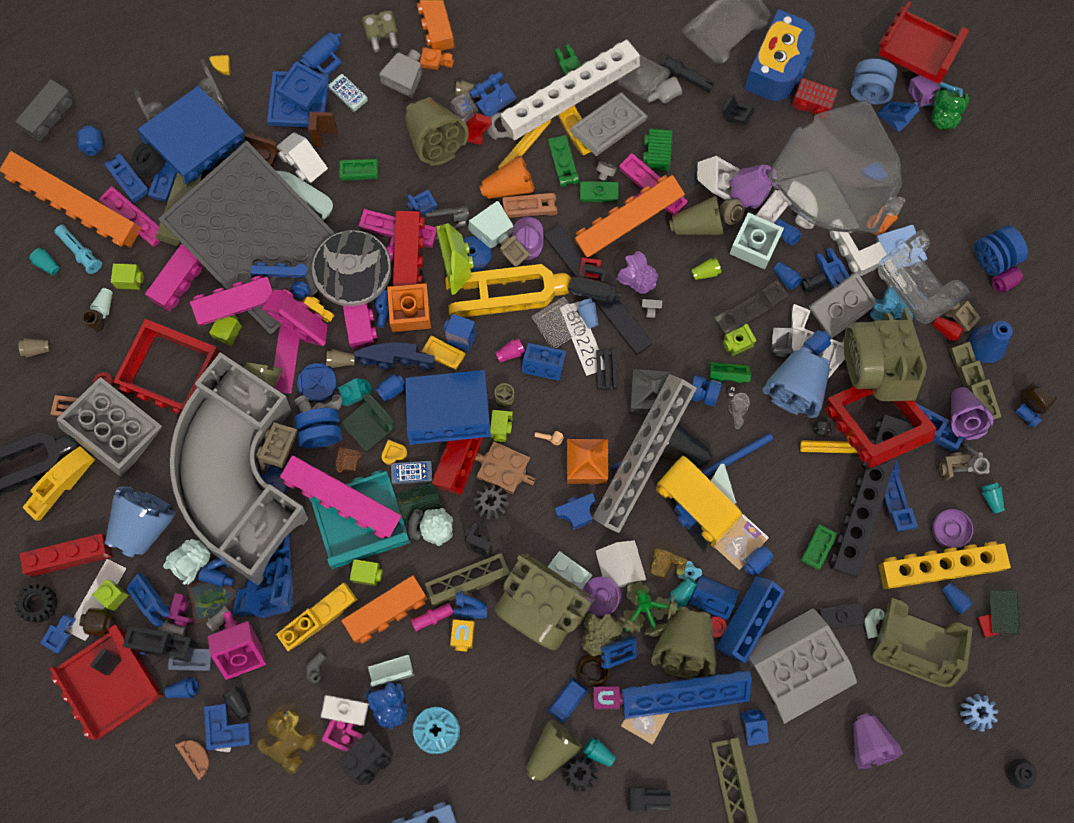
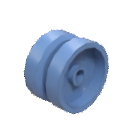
[851,59,897,104]

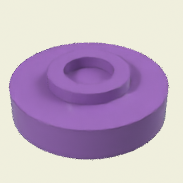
[932,509,973,548]
[582,576,621,617]

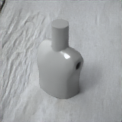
[646,77,682,103]

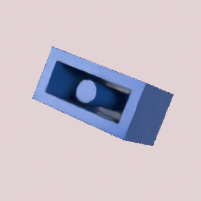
[443,314,477,352]

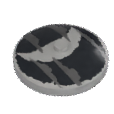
[312,230,391,307]

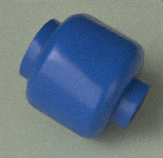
[77,126,103,156]

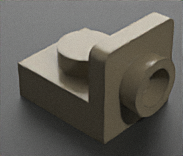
[944,301,981,331]

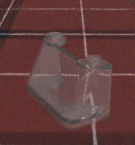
[682,0,772,64]

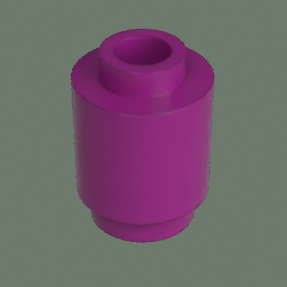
[992,267,1023,293]

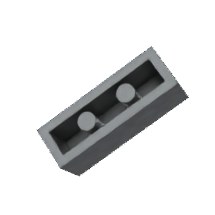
[15,79,75,142]

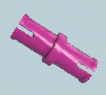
[411,602,454,632]

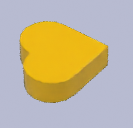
[381,440,408,465]

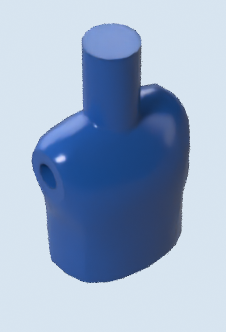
[375,290,389,328]

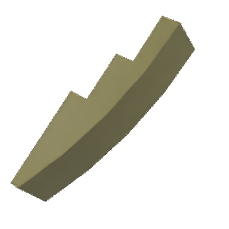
[949,342,1002,420]

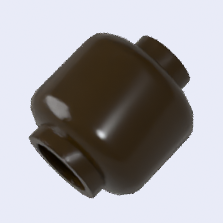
[79,608,113,637]

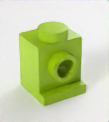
[723,324,756,356]
[490,410,513,442]

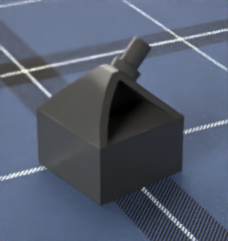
[630,369,673,415]

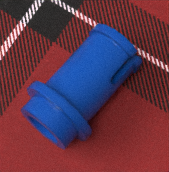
[1015,403,1042,428]

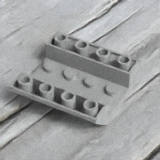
[747,608,857,724]

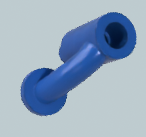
[199,558,234,587]
[454,591,487,619]

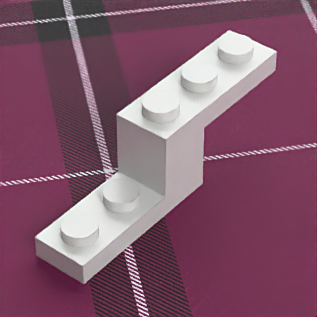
[829,219,908,298]

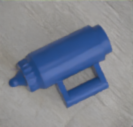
[299,32,342,74]

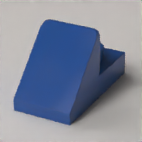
[878,101,919,132]

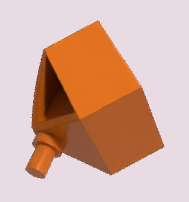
[567,439,608,484]

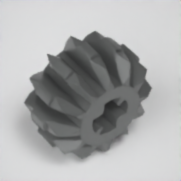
[474,485,508,520]

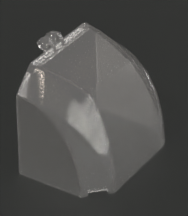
[767,99,906,233]

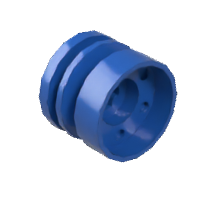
[974,225,1028,276]

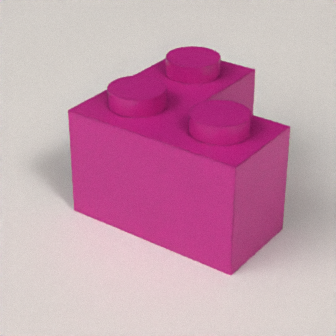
[322,720,364,752]

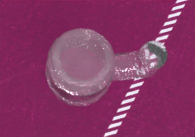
[728,393,750,429]

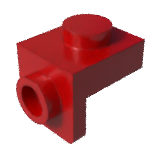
[465,113,492,145]

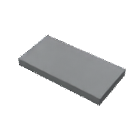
[570,93,648,156]

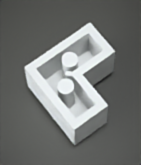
[276,133,328,183]

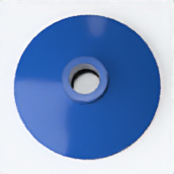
[463,236,491,272]

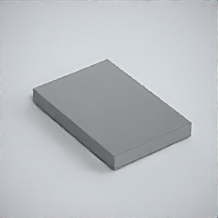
[808,272,878,338]

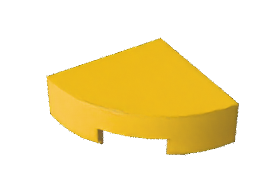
[210,55,230,75]

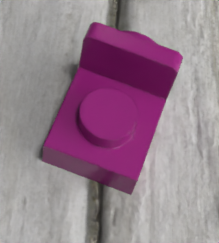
[168,593,194,627]

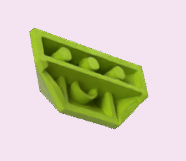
[436,223,474,295]

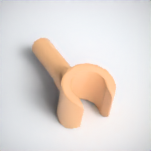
[535,431,564,446]

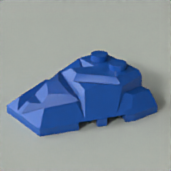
[232,533,294,618]

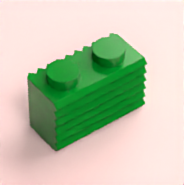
[643,129,672,172]

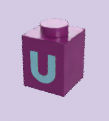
[593,687,623,709]

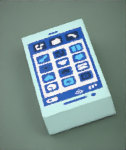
[328,74,368,112]

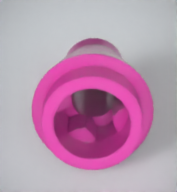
[495,338,526,363]

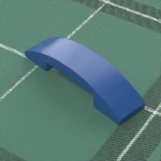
[877,459,918,532]

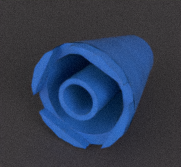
[967,321,1013,363]

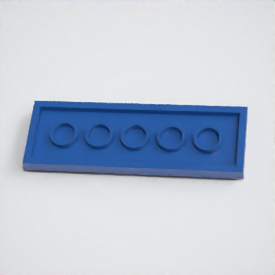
[622,671,752,719]

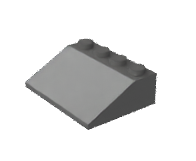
[57,377,162,477]

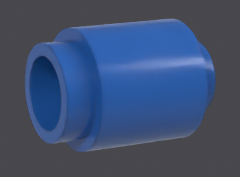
[802,330,831,356]
[375,374,405,402]
[743,545,774,576]

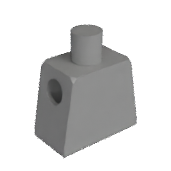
[380,50,422,98]

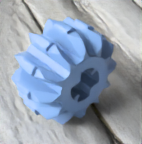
[960,694,999,731]

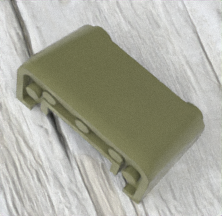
[873,598,973,687]

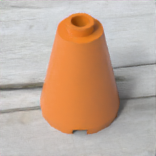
[480,156,534,199]

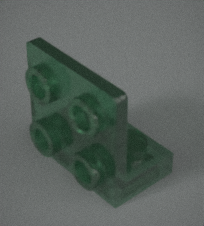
[341,392,397,452]

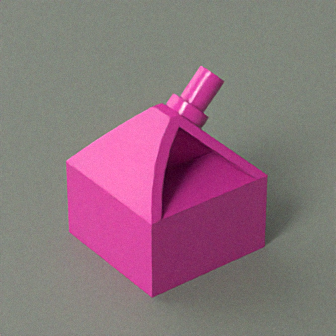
[208,611,266,680]

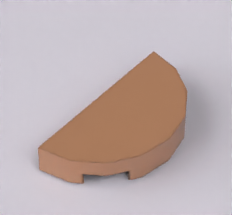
[176,741,209,780]

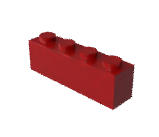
[393,211,425,286]
[432,437,483,495]
[20,533,113,577]

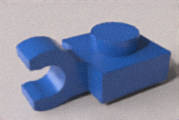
[40,615,76,654]

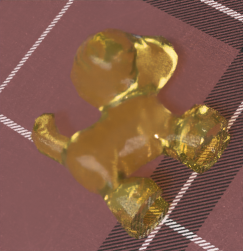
[257,710,318,775]

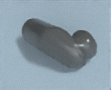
[306,651,327,683]

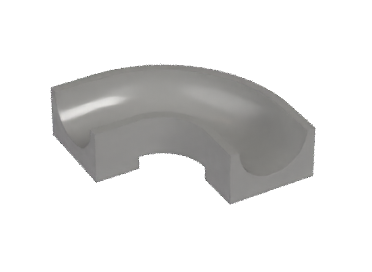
[170,353,308,585]

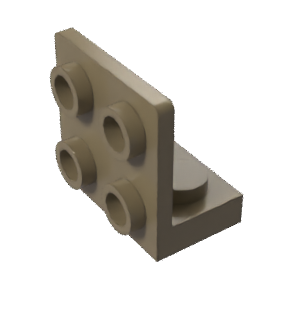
[257,422,297,475]

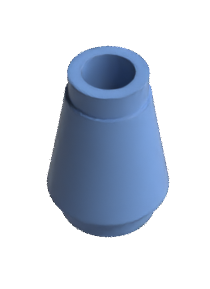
[577,299,599,329]

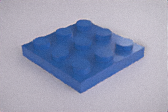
[267,71,330,127]

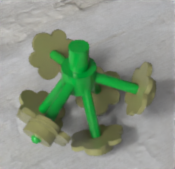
[620,581,678,637]

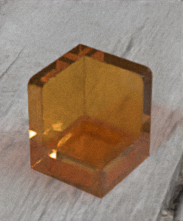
[335,447,362,472]

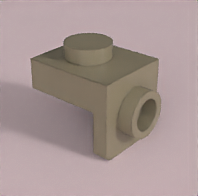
[500,235,530,267]
[939,452,971,481]

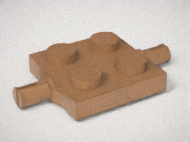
[475,442,536,494]

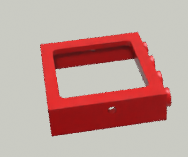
[113,319,221,415]
[825,387,937,468]

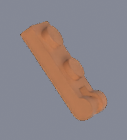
[503,193,558,218]

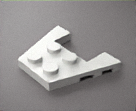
[791,304,845,379]

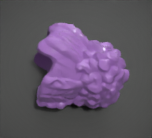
[616,251,658,294]

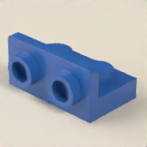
[522,343,566,381]

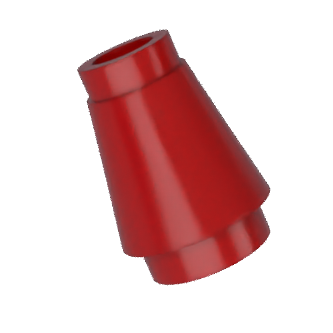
[932,316,964,342]

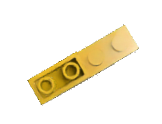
[22,446,95,521]
[276,583,357,651]

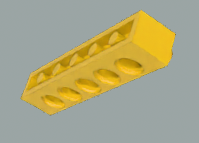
[878,541,1011,590]

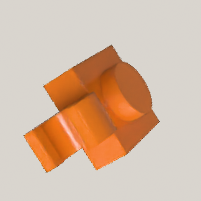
[420,47,454,70]

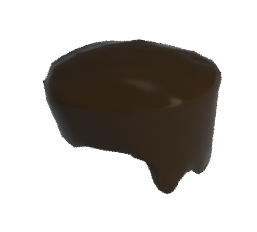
[1020,382,1057,414]
[576,655,610,688]

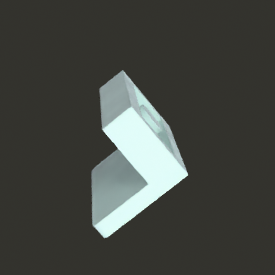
[368,655,415,688]

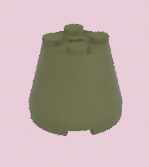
[405,97,469,166]
[651,607,716,680]

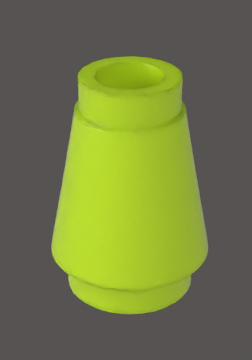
[691,258,722,280]

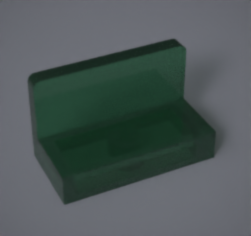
[395,483,442,524]
[990,591,1021,635]

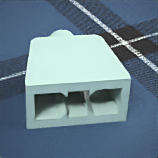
[468,201,513,248]

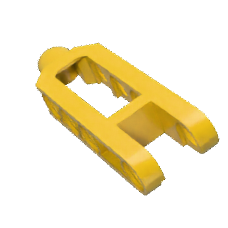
[445,264,571,317]

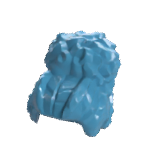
[870,287,915,321]

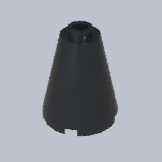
[660,424,711,467]

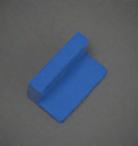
[689,575,738,620]

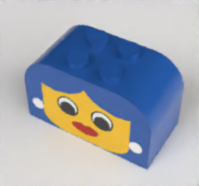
[744,9,815,101]

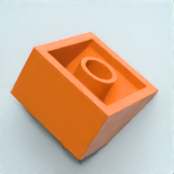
[387,283,431,332]

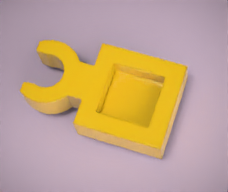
[301,296,334,322]

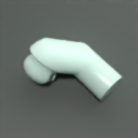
[864,608,885,639]

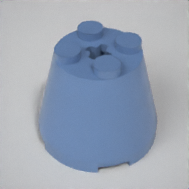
[763,347,830,418]
[105,486,176,557]

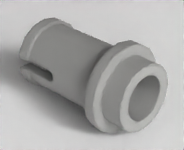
[295,395,312,413]
[205,606,233,632]
[158,620,187,637]

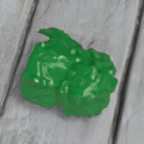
[931,90,969,129]

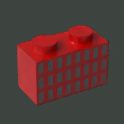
[792,78,838,118]

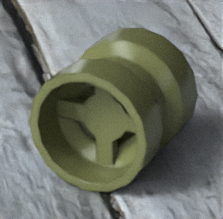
[494,383,515,407]

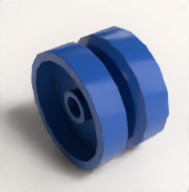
[294,408,343,449]

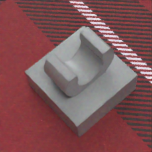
[641,299,662,318]

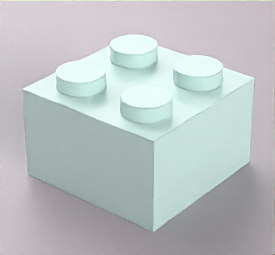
[730,213,784,269]

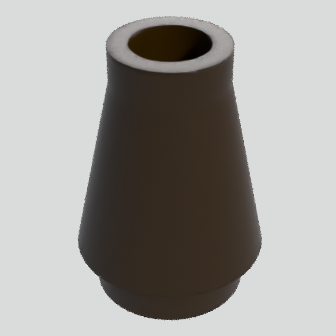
[81,309,104,331]

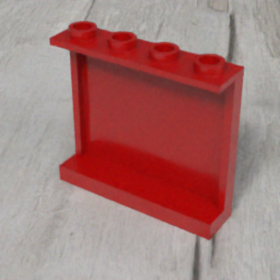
[879,1,969,85]
[49,624,164,740]

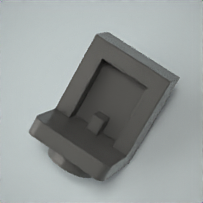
[770,327,793,357]

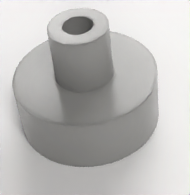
[596,161,617,181]

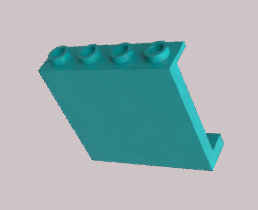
[309,470,410,569]

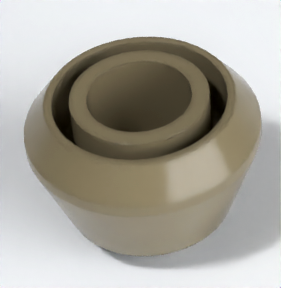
[719,199,744,225]

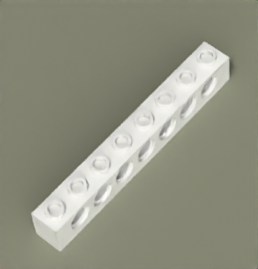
[501,40,640,140]

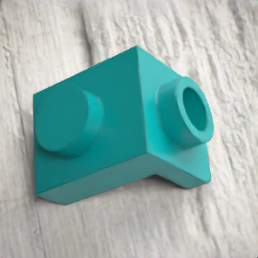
[338,378,373,406]

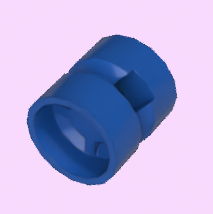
[691,375,722,407]

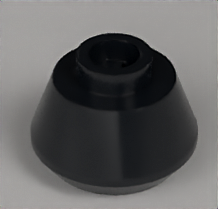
[1007,759,1037,789]

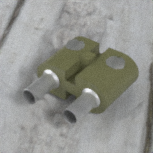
[362,11,398,52]

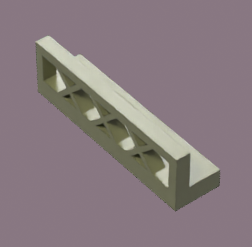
[425,553,510,607]
[711,738,758,823]

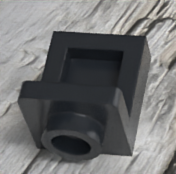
[722,95,755,126]

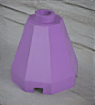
[729,165,776,209]
[854,713,903,769]

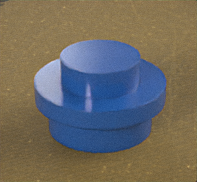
[290,282,310,299]

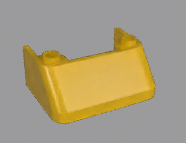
[656,456,742,548]

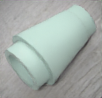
[90,288,113,319]

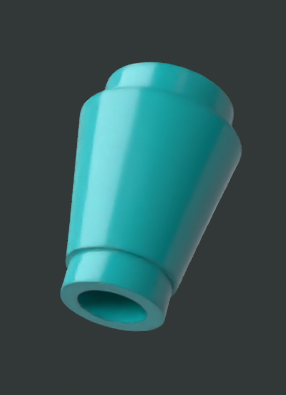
[29,248,60,276]
[981,482,1005,514]
[668,577,698,607]
[583,738,616,767]

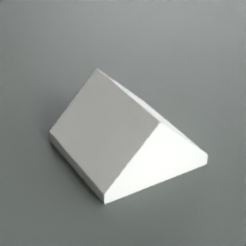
[595,540,646,587]

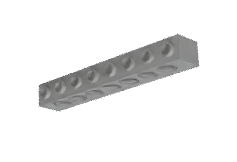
[592,374,697,533]

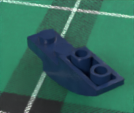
[354,343,436,370]

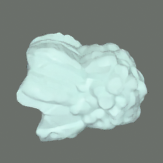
[420,508,453,546]
[163,539,210,584]

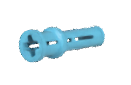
[55,225,102,274]

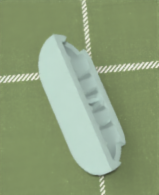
[276,171,333,220]

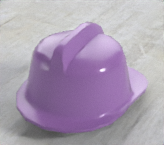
[512,217,543,260]

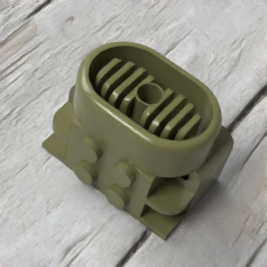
[844,308,927,401]
[494,553,596,650]

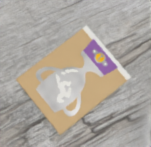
[715,515,769,570]
[621,685,669,745]

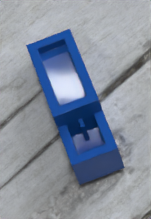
[903,403,965,453]

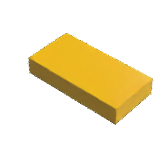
[421,335,466,371]

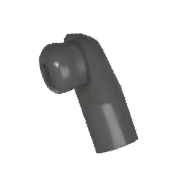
[408,509,423,540]

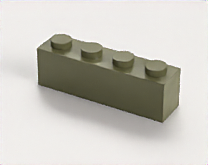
[155,172,203,247]

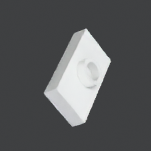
[756,190,791,223]
[321,696,369,726]

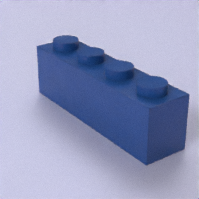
[716,576,785,663]

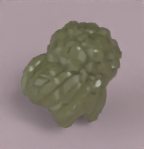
[581,613,623,656]

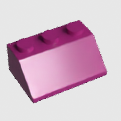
[262,289,327,346]

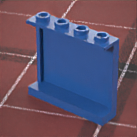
[138,86,245,185]
[405,370,491,445]

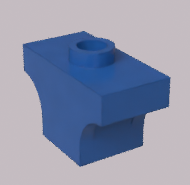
[555,493,596,530]

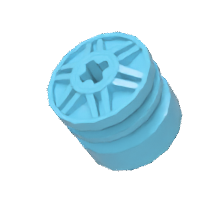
[413,707,460,754]

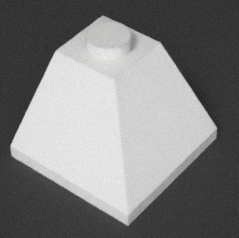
[697,156,739,200]

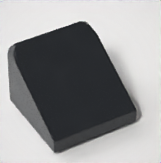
[90,649,121,676]

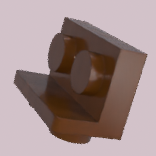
[244,132,279,168]

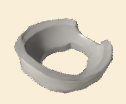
[487,112,511,139]
[312,394,342,410]

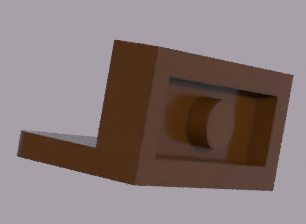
[308,112,338,147]

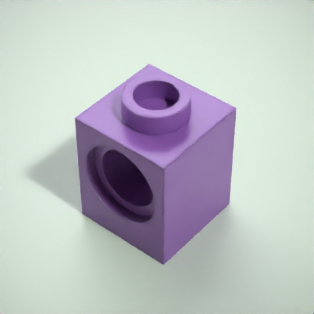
[908,75,940,107]

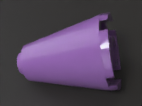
[951,387,993,440]

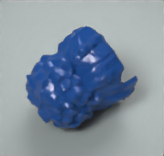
[366,682,407,729]

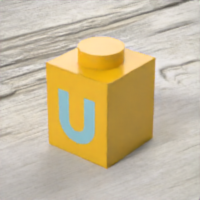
[450,620,475,652]

